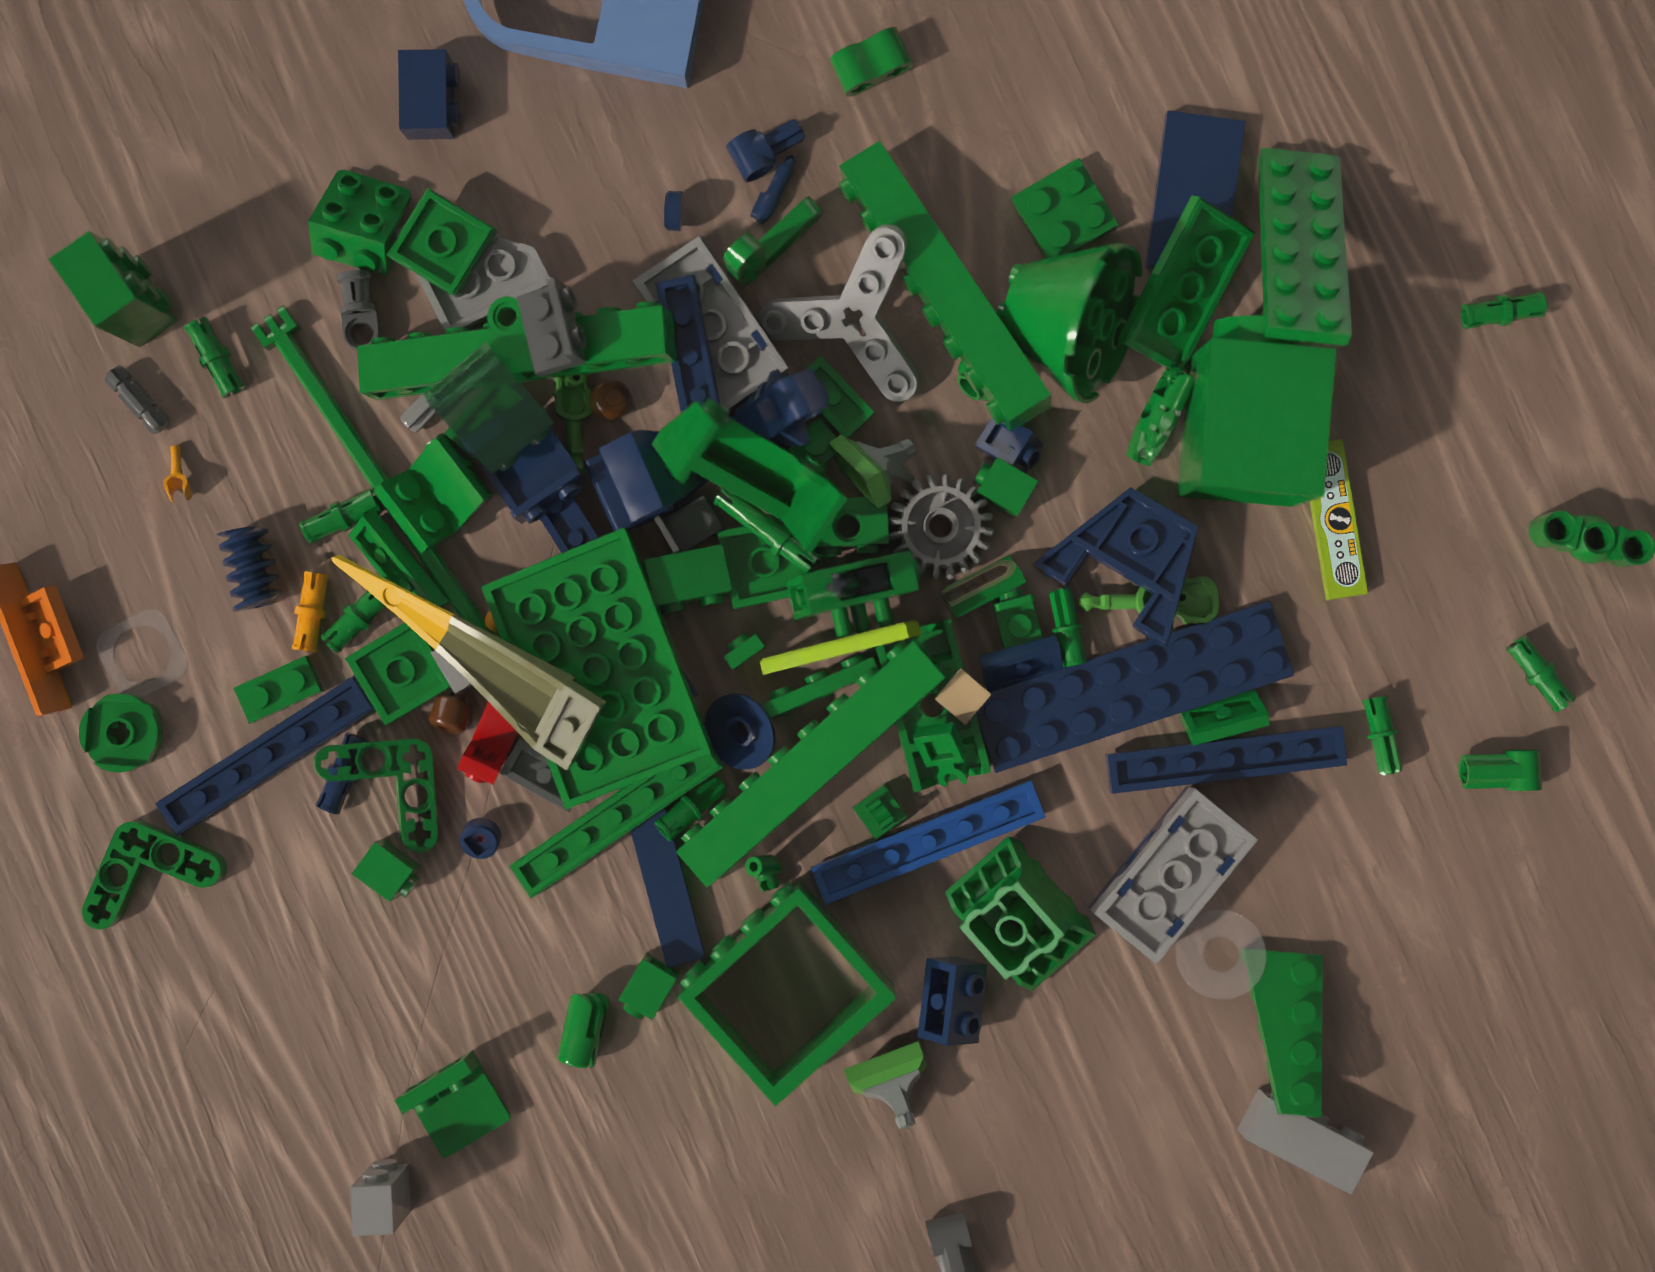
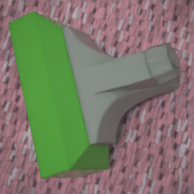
[829,435,917,509]
[844,1041,928,1130]

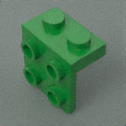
[308,170,411,276]

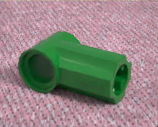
[1458,750,1542,791]

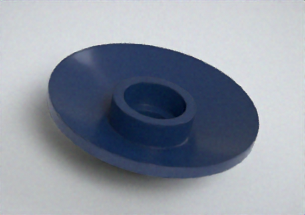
[705,693,775,770]

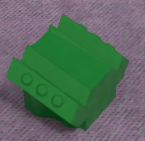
[945,836,1096,991]

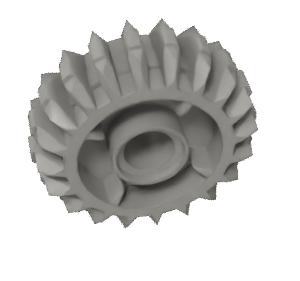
[888,474,994,580]

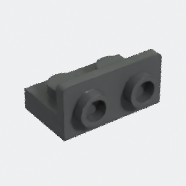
[517,277,587,377]

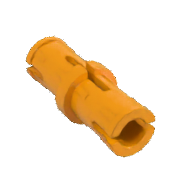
[291,571,330,653]

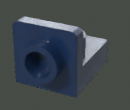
[975,418,1043,474]

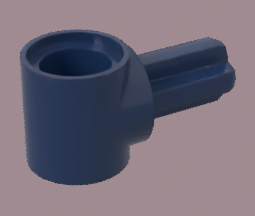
[726,120,805,183]

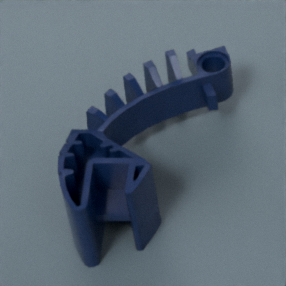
[584,368,830,532]

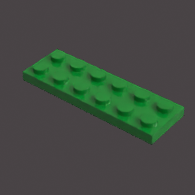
[1258,147,1352,346]

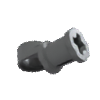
[336,270,383,352]

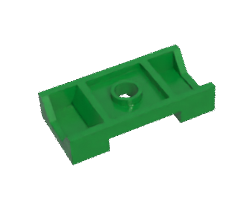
[875,618,991,792]

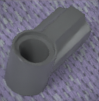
[925,1211,977,1272]

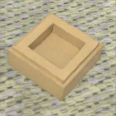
[934,668,991,725]

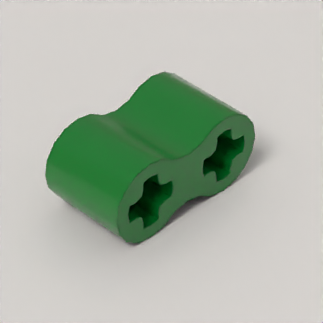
[830,27,913,97]

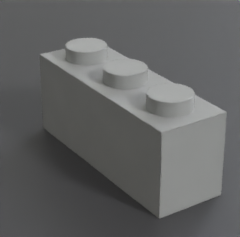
[1237,1088,1374,1195]

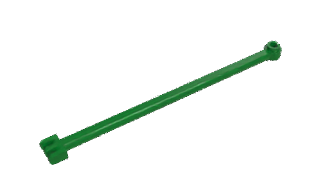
[251,305,495,635]

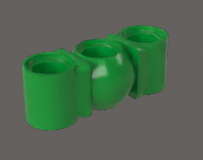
[1528,511,1655,567]

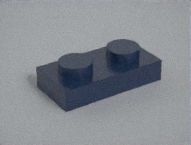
[979,635,1063,692]

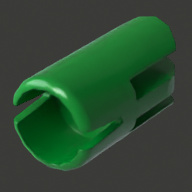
[557,993,609,1069]

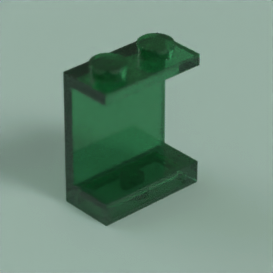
[424,342,554,474]

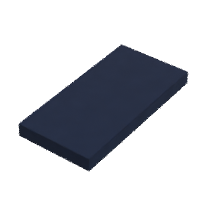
[1145,111,1245,269]

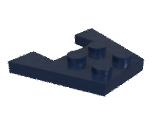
[1033,487,1199,648]

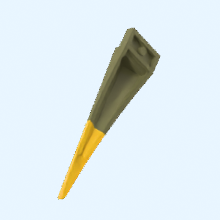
[331,555,606,770]

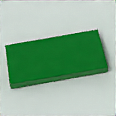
[1117,195,1256,371]

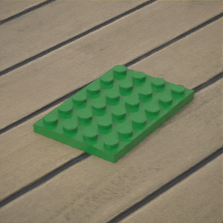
[481,527,714,810]

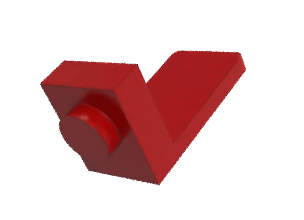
[456,702,518,785]

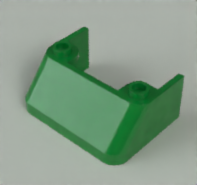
[652,398,847,553]

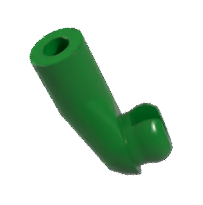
[745,855,782,892]

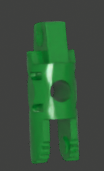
[1126,365,1195,466]

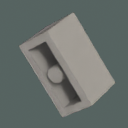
[350,1159,411,1236]

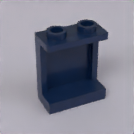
[461,395,587,524]

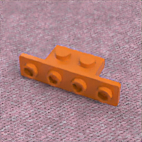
[0,563,84,717]

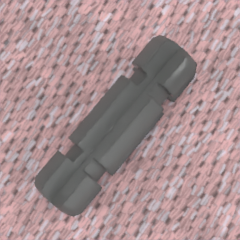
[105,365,170,434]

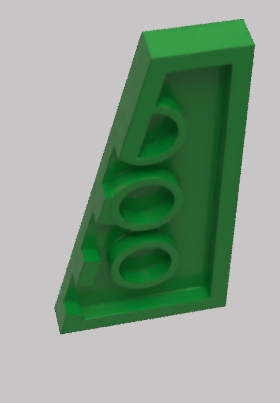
[1241,948,1323,1118]

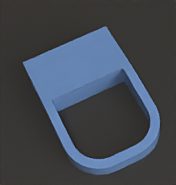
[464,0,704,88]

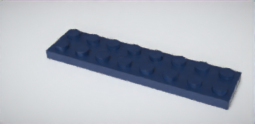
[976,601,1295,773]

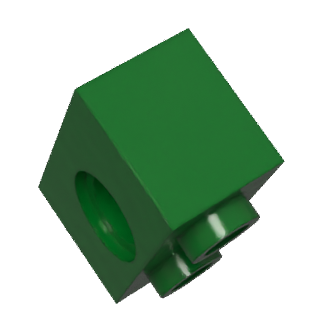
[814,497,889,557]

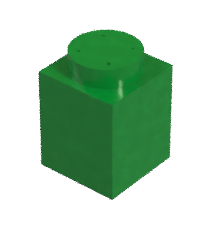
[1177,316,1336,507]

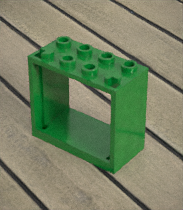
[677,880,897,1107]

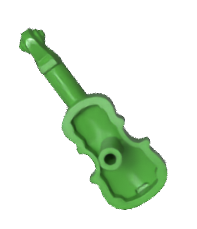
[553,373,594,474]
[1078,576,1219,625]

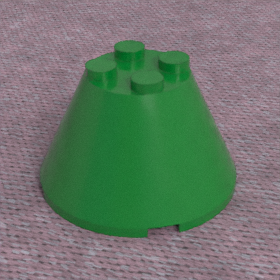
[996,243,1143,403]

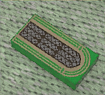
[939,555,1026,618]

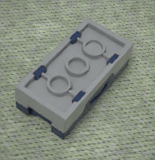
[633,236,790,417]
[1088,786,1258,965]

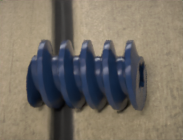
[216,526,283,612]

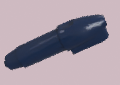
[750,155,796,224]

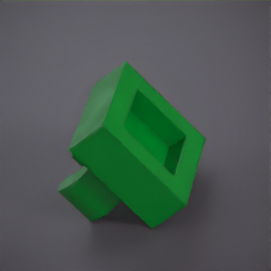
[852,784,907,840]

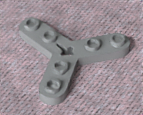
[757,224,919,402]

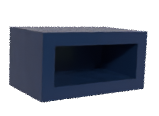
[398,49,460,140]

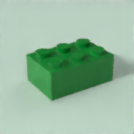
[48,231,178,347]

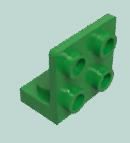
[373,436,488,554]
[395,1050,511,1158]

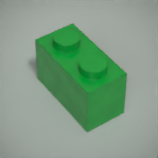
[642,544,732,616]

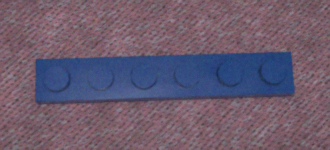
[811,780,1046,905]

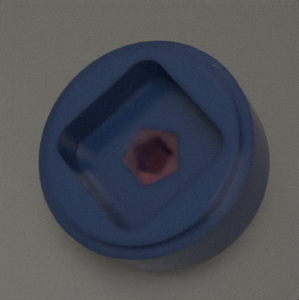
[460,818,501,859]

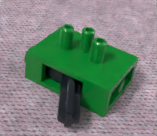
[786,550,921,638]

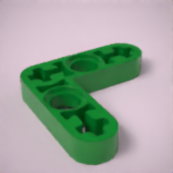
[723,196,824,289]
[313,738,438,853]
[82,820,227,930]

